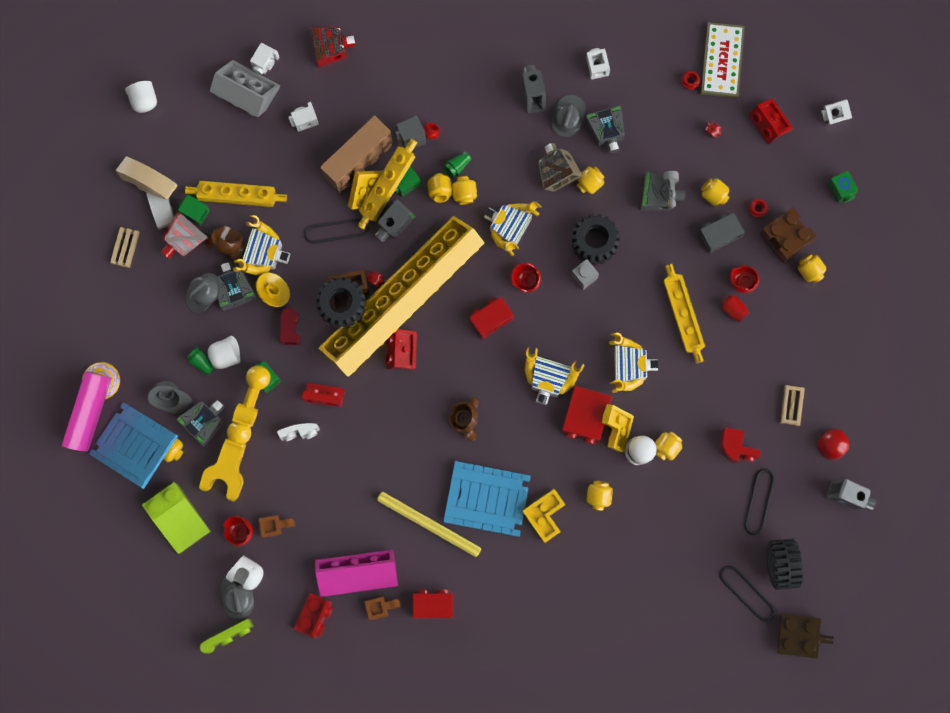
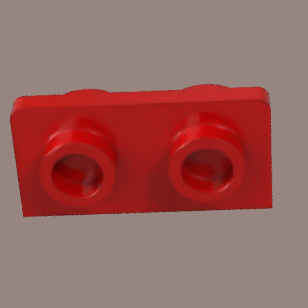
[749,98,793,144]
[385,329,417,370]
[302,383,345,408]
[294,593,333,639]

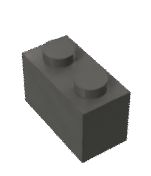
[395,116,426,149]
[698,213,745,254]

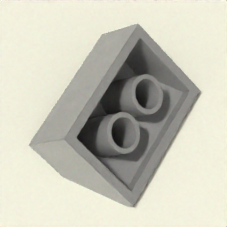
[210,60,280,117]

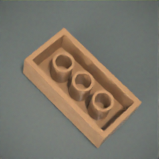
[320,116,393,193]

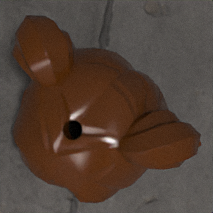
[206,226,247,261]
[449,397,479,441]

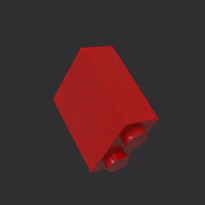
[562,386,612,445]

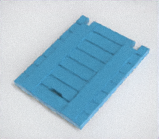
[89,402,178,489]
[443,461,531,537]

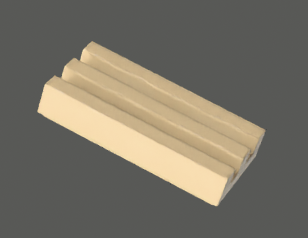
[110,227,140,268]
[780,385,805,426]

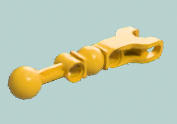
[199,365,270,502]

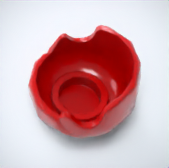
[511,263,542,293]
[730,265,759,294]
[818,429,850,460]
[223,516,253,547]

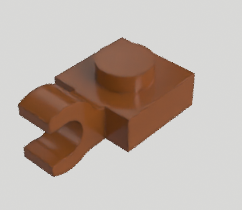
[259,515,295,538]
[364,597,401,621]

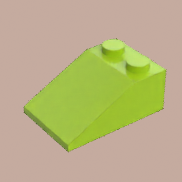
[142,482,211,554]

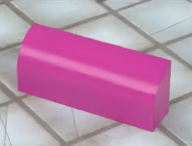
[62,372,112,451]
[315,550,398,597]

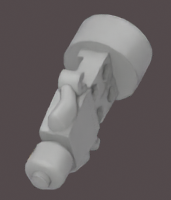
[663,171,679,208]

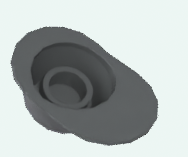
[551,95,586,137]
[186,273,221,313]
[148,381,193,416]
[221,577,254,619]

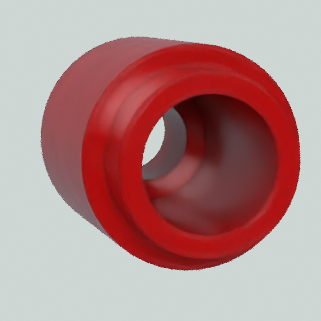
[721,295,750,322]

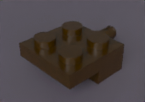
[777,614,834,659]

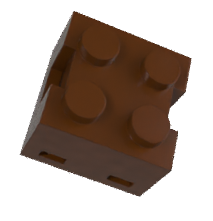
[760,207,817,264]

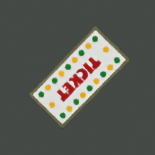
[701,22,745,99]

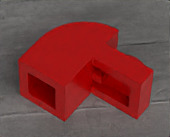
[720,427,761,463]

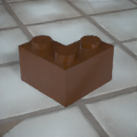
[326,270,369,313]

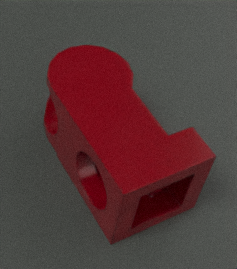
[280,308,301,345]

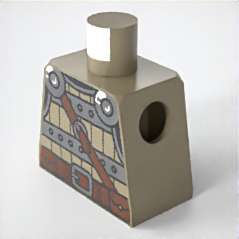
[539,143,582,192]

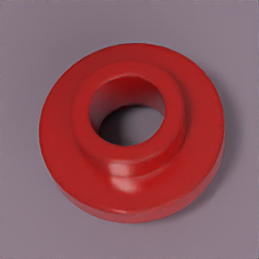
[681,71,700,90]
[423,122,440,139]
[704,122,721,138]
[749,199,768,218]
[367,271,385,287]

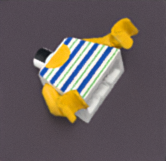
[484,202,542,256]
[233,215,290,276]
[609,333,658,393]
[525,347,584,405]

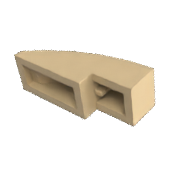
[116,156,177,200]

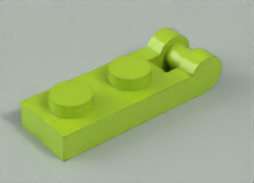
[200,619,254,654]

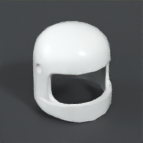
[125,81,157,113]
[208,336,240,369]
[624,436,657,465]
[226,555,263,590]

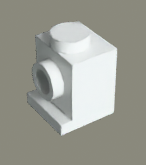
[250,43,280,75]
[586,48,610,80]
[821,99,852,124]
[289,102,319,132]

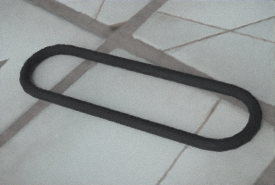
[305,218,370,244]
[745,469,775,535]
[721,566,775,621]

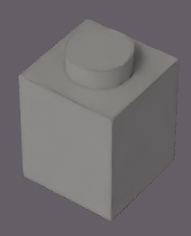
[571,259,599,290]

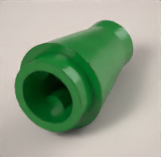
[443,152,471,178]
[187,347,215,376]

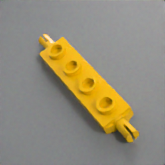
[357,139,418,230]
[185,181,287,207]
[663,264,705,364]

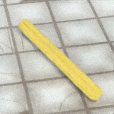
[377,492,481,557]

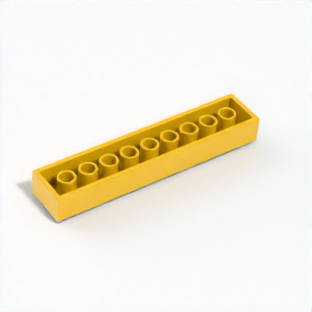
[318,216,484,377]

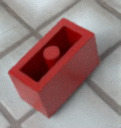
[469,297,514,340]
[413,590,453,618]

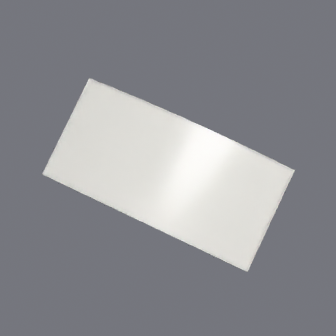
[147,193,175,230]
[277,423,320,441]

